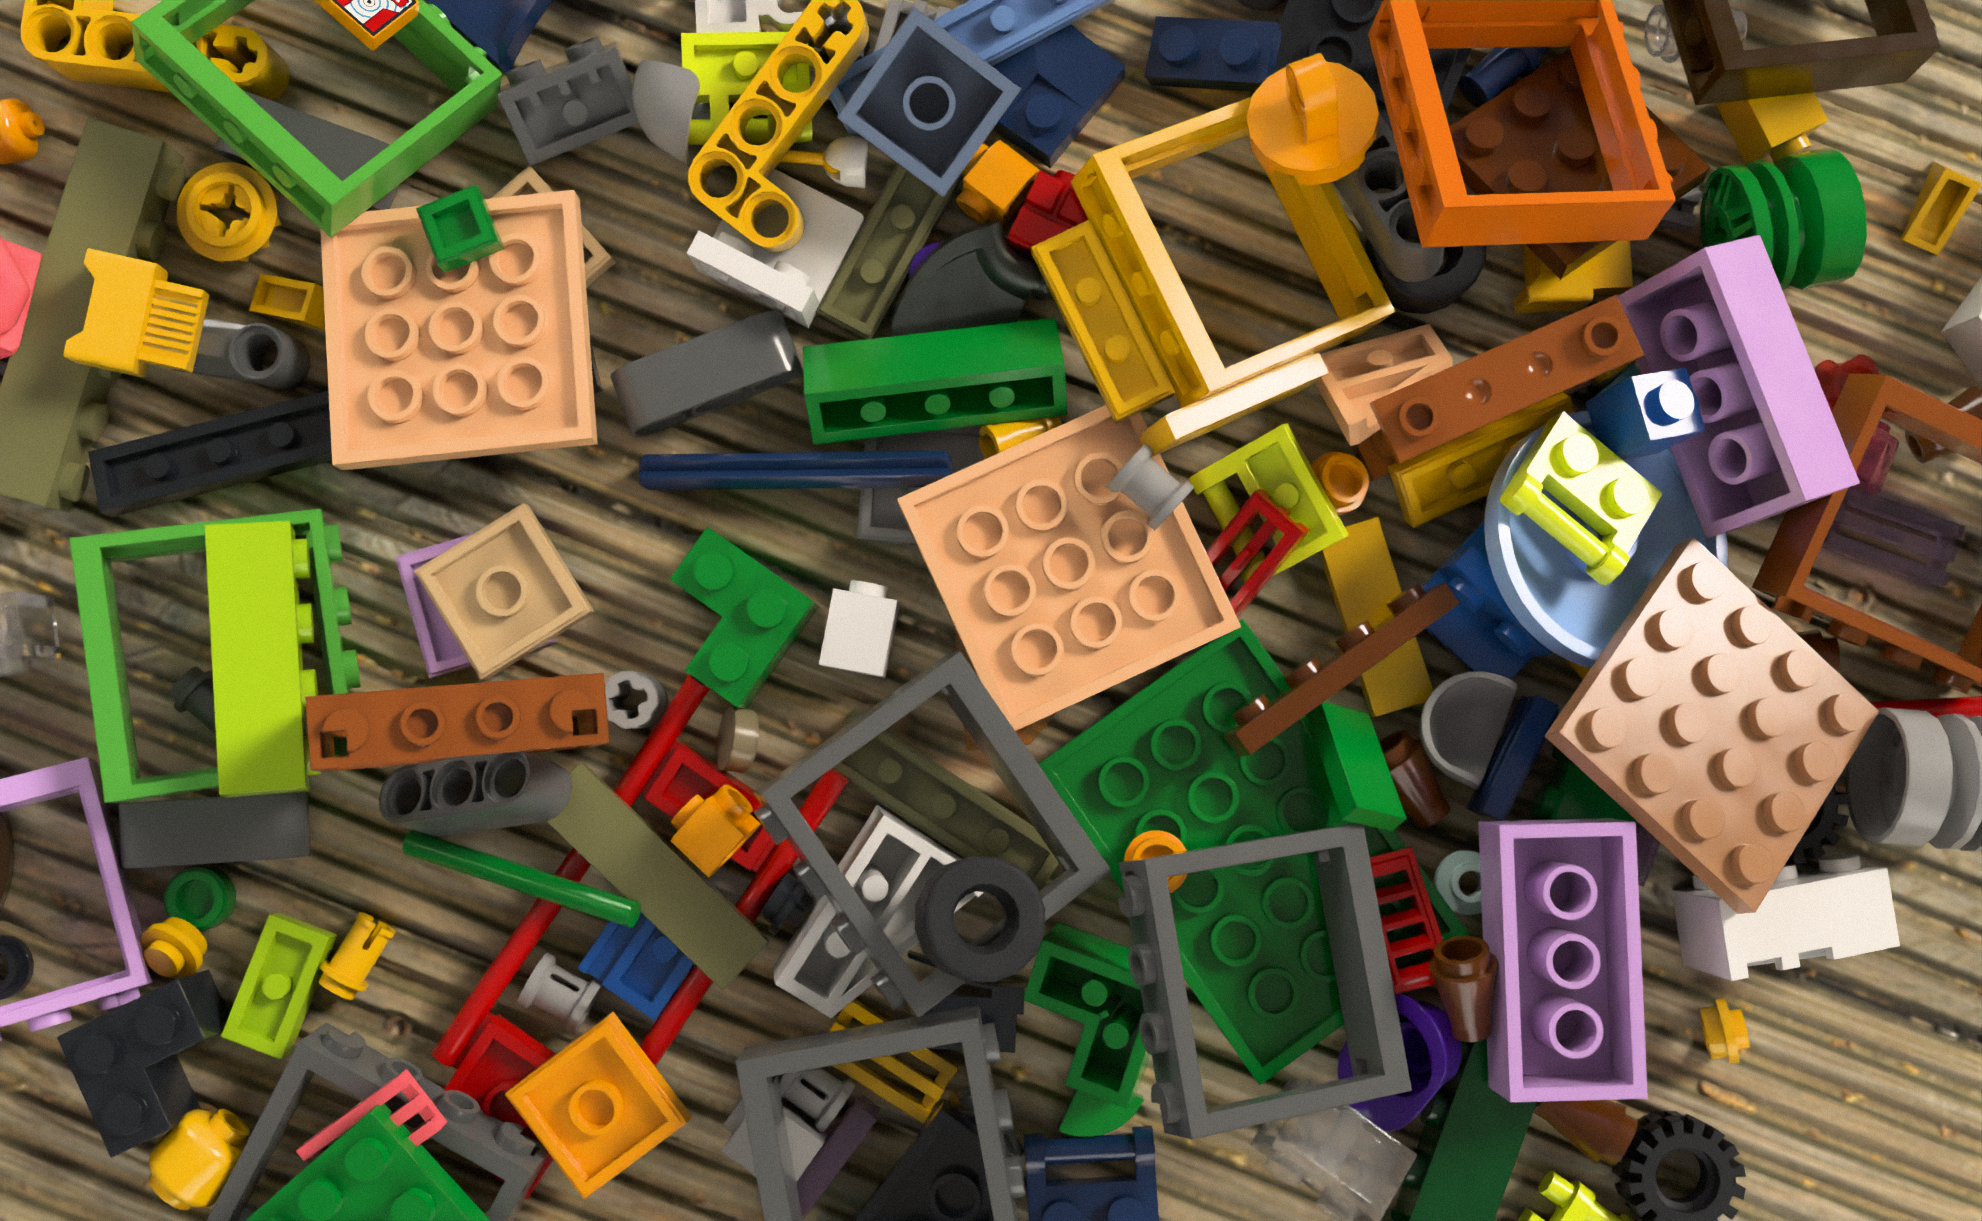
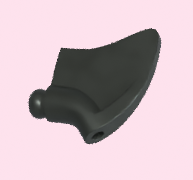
[890,221,1051,336]

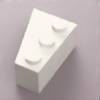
[772,805,984,1018]
[1671,854,1900,981]

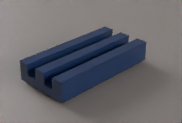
[1466,695,1559,821]

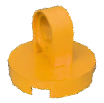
[1246,53,1379,186]

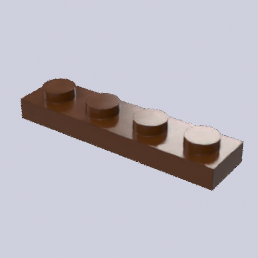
[1223,582,1460,757]

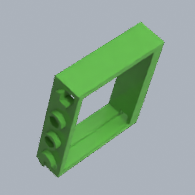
[131,0,503,238]
[69,508,361,803]

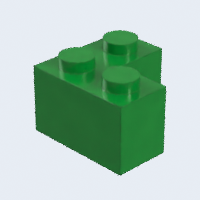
[669,526,820,709]
[1024,922,1150,1109]

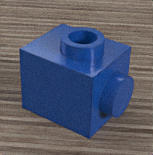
[1585,367,1706,460]

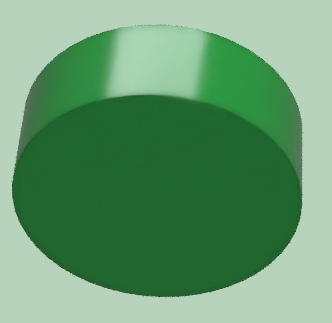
[164,866,236,931]

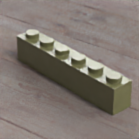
[0,118,185,513]

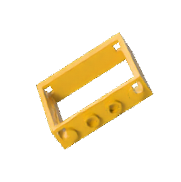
[1070,97,1395,408]

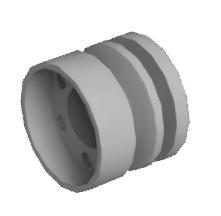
[1845,707,1982,852]

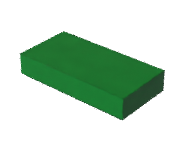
[1307,702,1407,831]

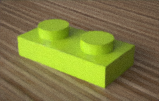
[221,912,338,1060]

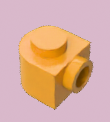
[955,140,1040,230]
[670,784,761,877]

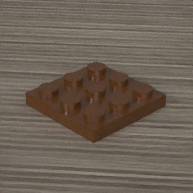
[1449,48,1711,280]

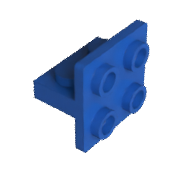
[1422,520,1553,680]

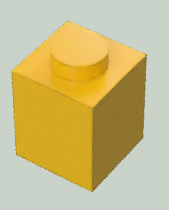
[1715,92,1829,164]

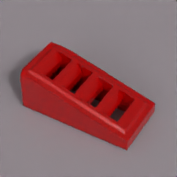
[1370,846,1443,994]

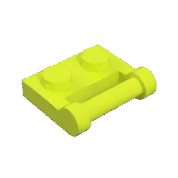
[1499,411,1663,586]
[1188,423,1349,583]

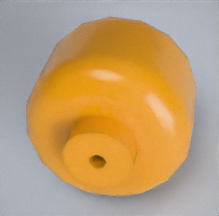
[0,98,45,165]

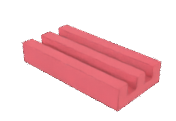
[296,1069,448,1161]

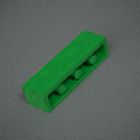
[802,318,1068,444]

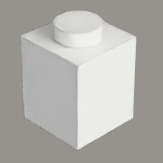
[819,580,900,678]

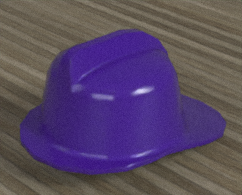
[1337,993,1462,1132]

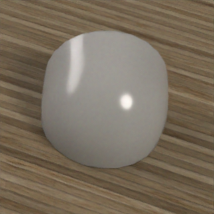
[632,60,710,167]
[1419,671,1518,790]

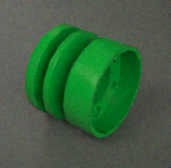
[1700,148,1867,291]

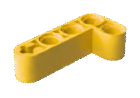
[21,0,289,101]
[688,0,869,253]

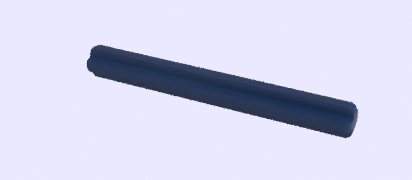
[639,451,952,490]

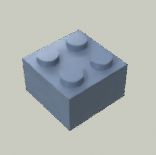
[837,7,1021,197]

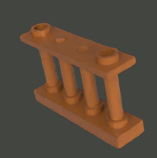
[1351,294,1645,483]

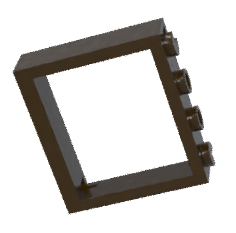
[1662,0,1941,106]

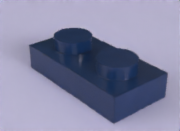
[1144,16,1282,92]

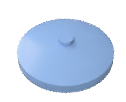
[1484,411,1728,668]

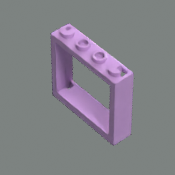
[0,757,155,1041]

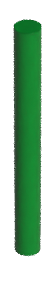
[402,830,641,928]

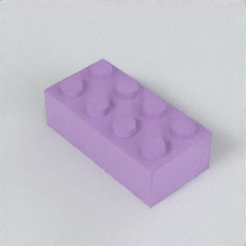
[1618,235,1860,539]
[1478,818,1648,1102]

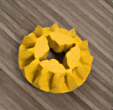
[176,162,281,264]

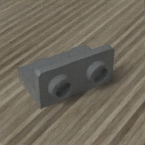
[497,36,638,166]

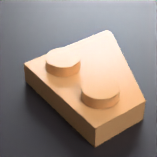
[1314,324,1453,446]

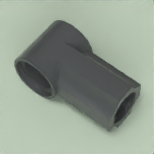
[170,319,310,391]

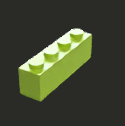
[204,521,322,798]

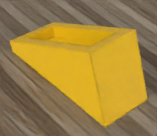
[1901,162,1982,256]
[249,274,325,332]

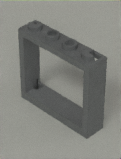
[753,651,1111,1018]
[1118,823,1412,1139]
[736,1005,1026,1221]
[207,1023,549,1221]

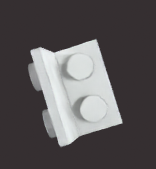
[687,169,864,328]

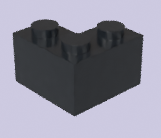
[57,969,229,1158]

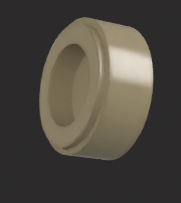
[716,707,759,773]

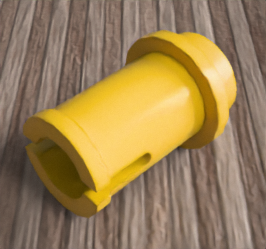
[978,416,1062,459]
[318,912,396,1000]

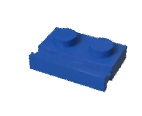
[577,897,694,1021]

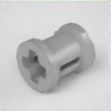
[1107,443,1195,531]
[605,671,668,729]
[517,953,603,1035]
[778,1067,856,1133]

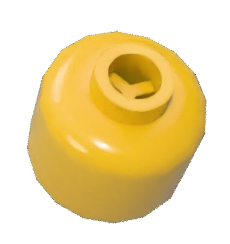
[148,1109,250,1211]

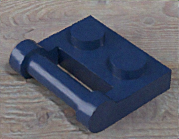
[1023,1125,1159,1221]

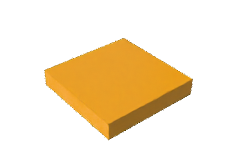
[505,1012,692,1199]

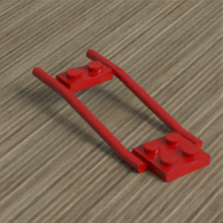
[432,674,849,1199]

